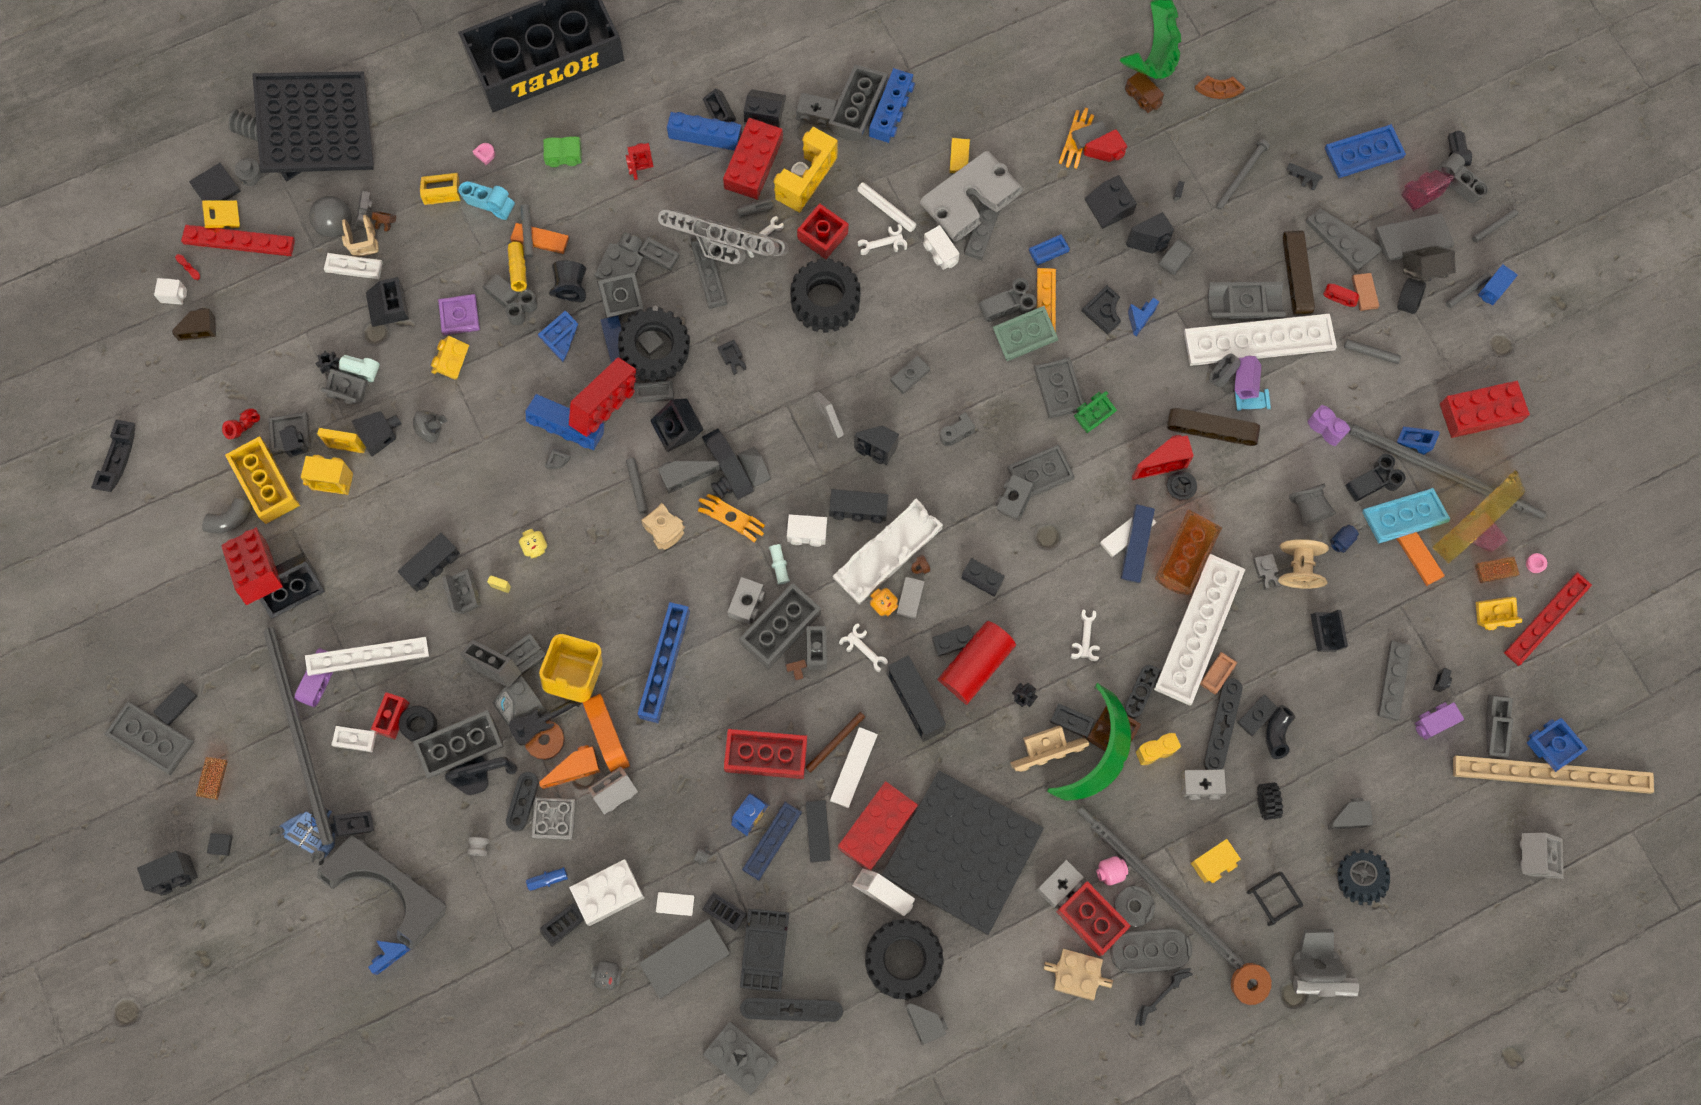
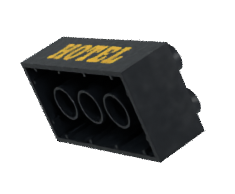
[458,0,625,113]

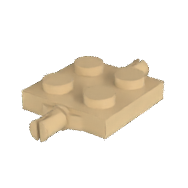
[1043,949,1113,1001]

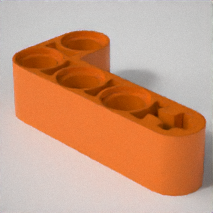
[583,693,630,773]

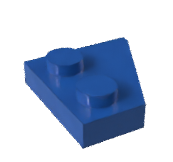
[538,311,578,362]

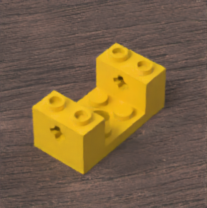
[774,127,838,213]

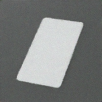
[656,892,694,916]

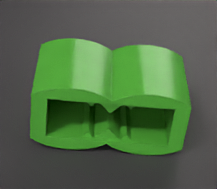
[543,137,582,167]

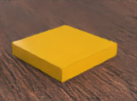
[317,428,366,453]

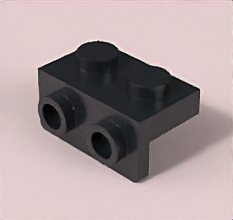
[1310,610,1348,652]

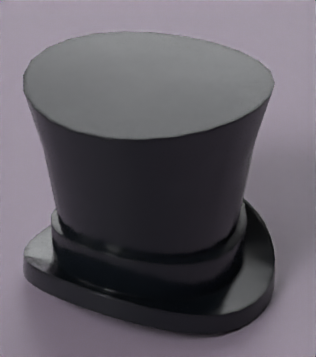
[549,260,587,303]

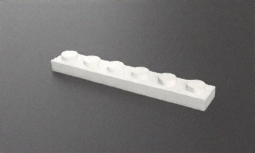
[305,637,429,676]

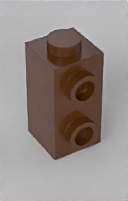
[1125,72,1164,113]

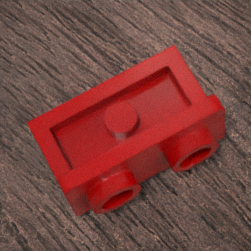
[625,143,653,180]

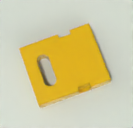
[202,201,240,228]

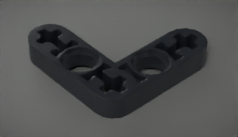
[1124,665,1162,719]

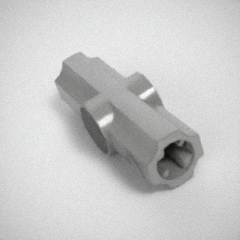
[1293,975,1359,997]

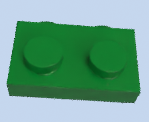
[1074,391,1117,433]

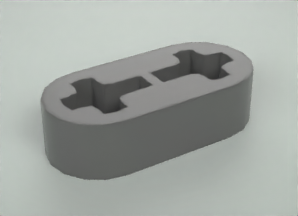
[1209,353,1241,387]

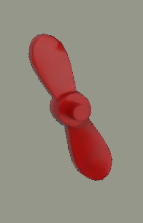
[175,254,200,280]

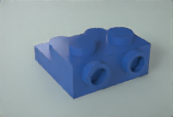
[1527,718,1588,772]

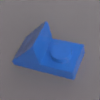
[1128,298,1159,337]
[1397,426,1440,455]
[368,941,411,975]

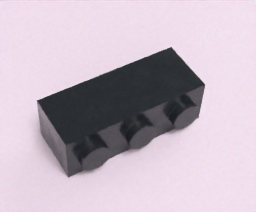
[829,489,888,523]
[397,533,460,592]

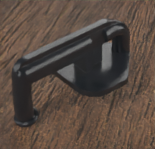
[445,756,517,795]

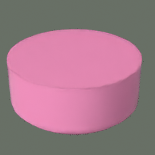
[1526,553,1547,573]

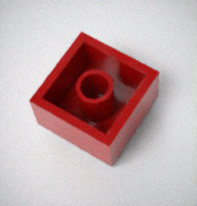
[797,203,849,259]

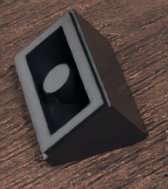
[702,88,736,122]

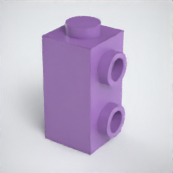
[1235,356,1261,399]
[1415,702,1465,740]

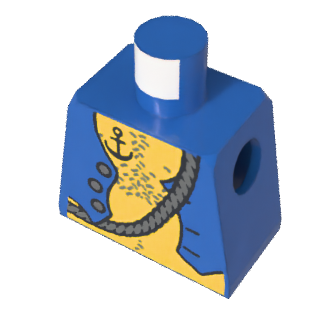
[731,794,770,836]

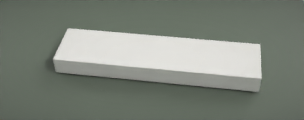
[830,727,878,808]

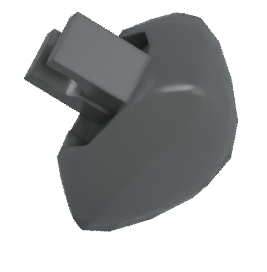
[413,410,447,443]

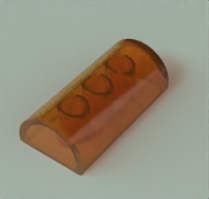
[1155,510,1222,595]

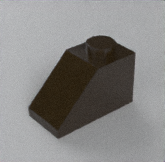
[172,308,216,341]

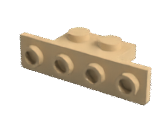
[1010,725,1089,772]

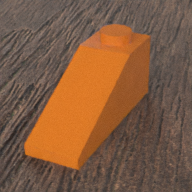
[539,745,601,789]

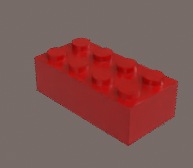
[723,118,783,200]
[569,357,636,437]
[1440,380,1530,438]
[221,527,283,605]
[724,729,807,779]
[838,781,918,871]

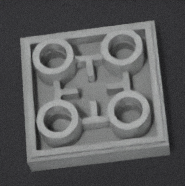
[532,797,576,840]

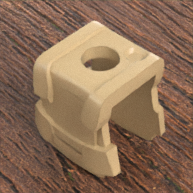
[342,215,379,257]
[641,503,685,550]

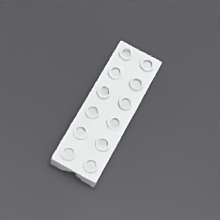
[833,498,943,605]

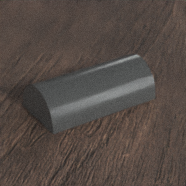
[828,65,888,141]
[413,710,504,779]

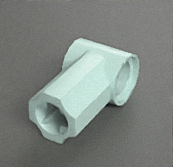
[339,355,380,382]

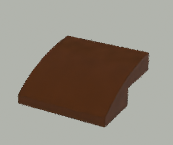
[1086,705,1141,751]

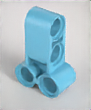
[458,181,515,220]

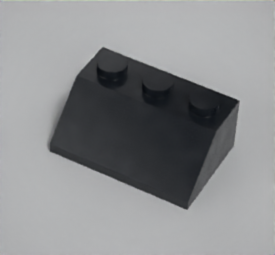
[259,552,325,619]

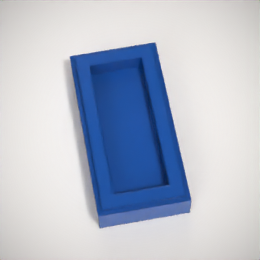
[1029,234,1070,266]

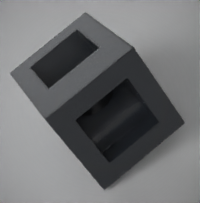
[279,425,309,458]

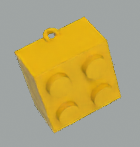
[301,455,353,495]

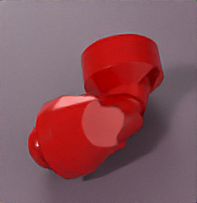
[222,408,260,439]

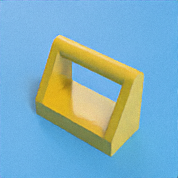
[420,173,461,205]

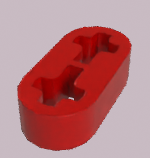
[1323,283,1360,307]

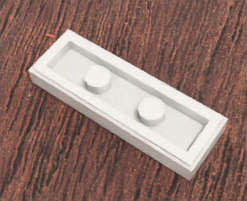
[324,253,383,279]
[1100,518,1156,558]

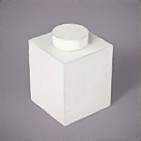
[154,278,187,305]

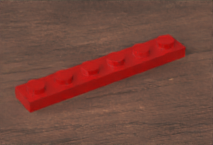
[181,225,295,256]

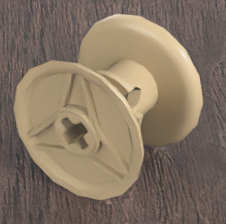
[1278,540,1329,589]

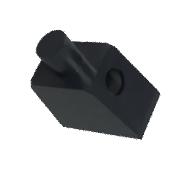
[352,411,402,456]

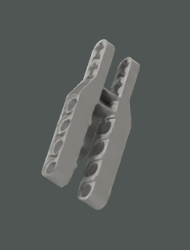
[658,210,789,264]

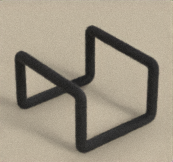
[1247,871,1303,926]

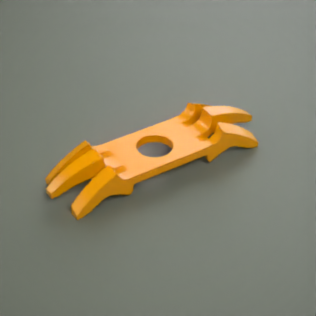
[1059,108,1094,169]
[698,494,765,543]

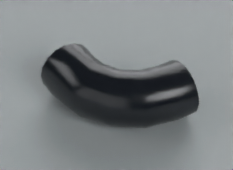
[1266,705,1295,759]

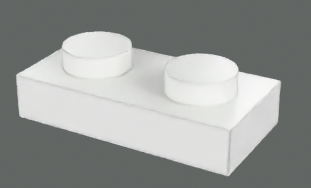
[332,726,376,752]

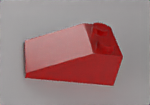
[1132,435,1194,480]

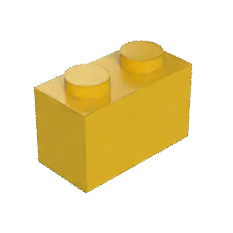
[1191,839,1241,883]

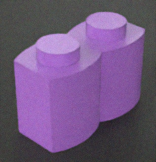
[1307,405,1350,446]

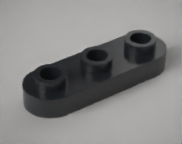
[506,772,539,832]

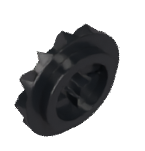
[1167,471,1197,501]

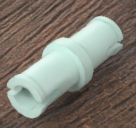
[769,544,790,585]

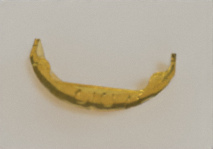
[1432,470,1526,563]

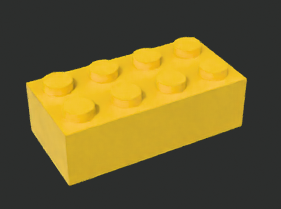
[225,436,300,524]

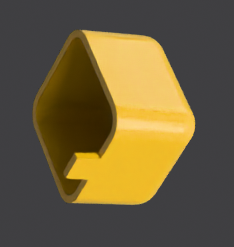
[539,634,603,703]

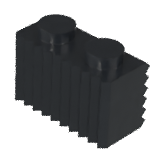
[961,558,1005,597]

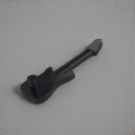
[509,700,583,746]

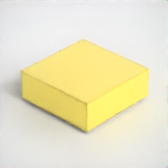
[487,576,511,593]

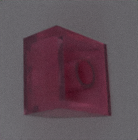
[1401,170,1454,211]

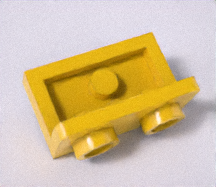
[431,336,469,380]
[1476,596,1522,630]

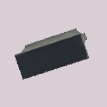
[1173,181,1185,202]

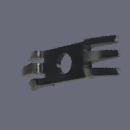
[1135,968,1193,1027]

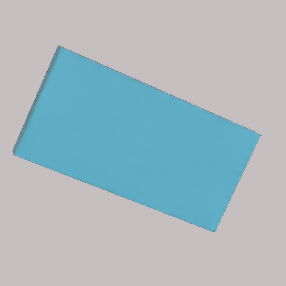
[1362,488,1450,544]

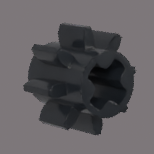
[315,350,340,374]
[1012,683,1038,707]

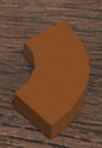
[1194,75,1245,99]

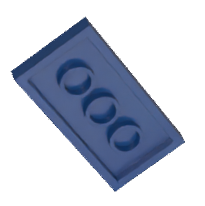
[1325,124,1406,178]

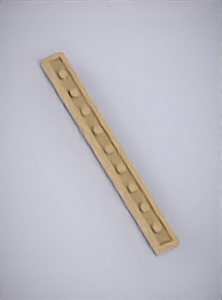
[1453,756,1654,794]

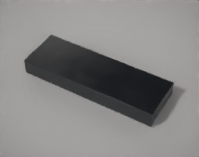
[806,800,831,863]

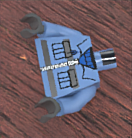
[269,808,335,865]

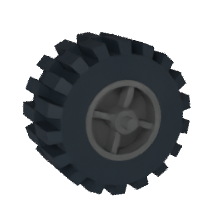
[1337,849,1390,905]

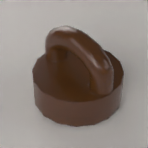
[911,555,931,575]

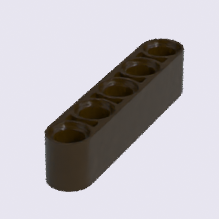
[1283,230,1315,315]
[1167,408,1260,446]

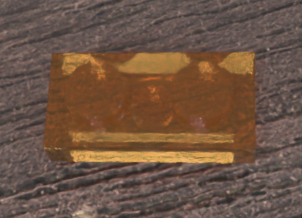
[1475,557,1520,583]
[196,757,228,800]

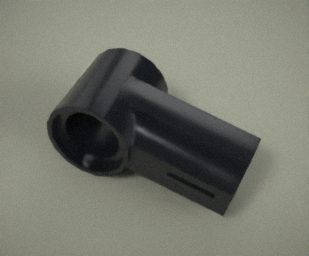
[1448,131,1472,166]

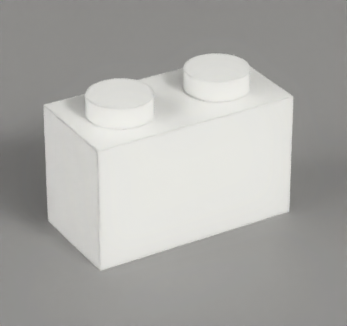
[787,515,827,547]

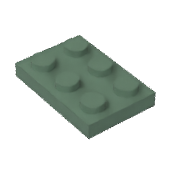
[993,306,1058,361]

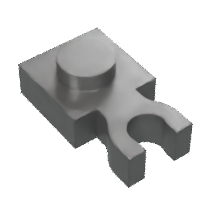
[356,191,372,227]
[1253,554,1280,590]

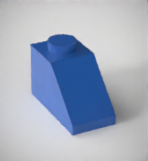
[1478,264,1518,306]

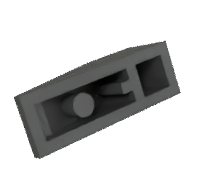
[658,461,720,494]

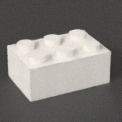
[569,859,644,926]

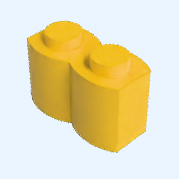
[1135,733,1181,765]

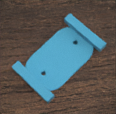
[1235,389,1271,411]

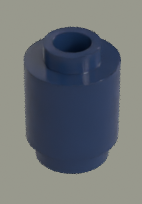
[1330,525,1359,553]

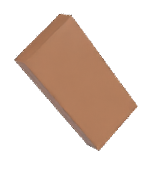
[1352,273,1379,311]
[1200,652,1237,695]

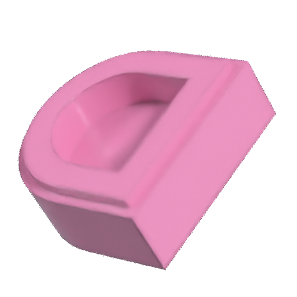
[472,143,495,165]

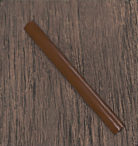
[805,712,865,773]

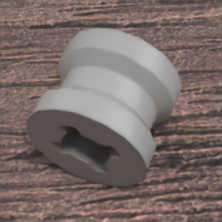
[467,837,489,856]

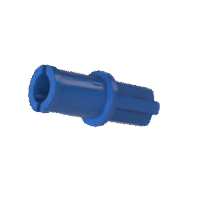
[526,867,568,891]

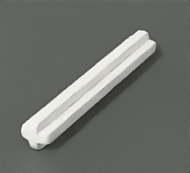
[858,182,916,232]

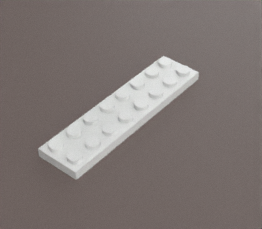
[1184,314,1337,366]
[1154,554,1245,706]

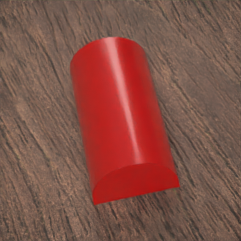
[937,621,1016,705]

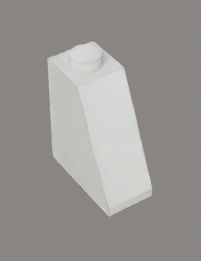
[852,869,915,916]

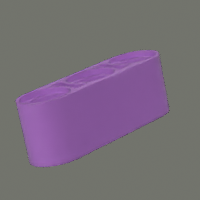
[295,648,333,707]

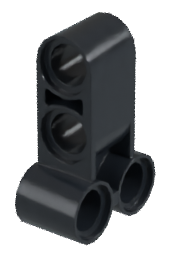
[1345,453,1406,502]

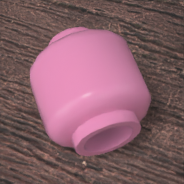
[1096,857,1128,886]

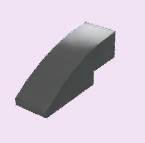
[1486,694,1513,758]

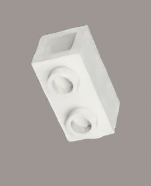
[923,225,960,270]

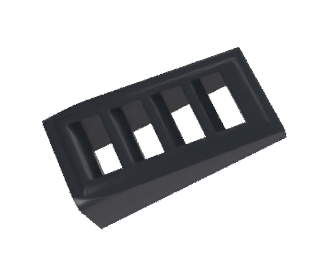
[702,892,747,932]
[540,904,584,947]

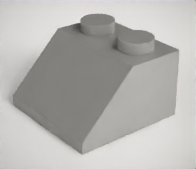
[1520,833,1564,879]

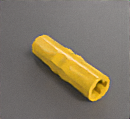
[508,242,527,292]

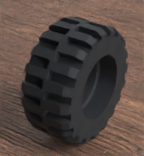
[790,258,861,333]
[618,307,690,382]
[865,918,944,1000]

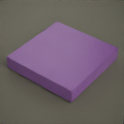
[438,294,480,335]

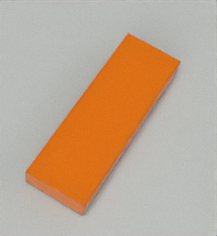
[511,223,569,254]
[1396,532,1445,586]

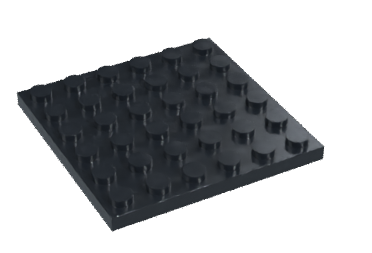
[252,71,374,173]
[882,770,1044,935]

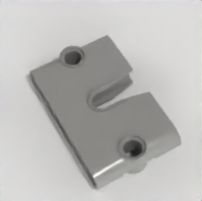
[920,151,1023,242]

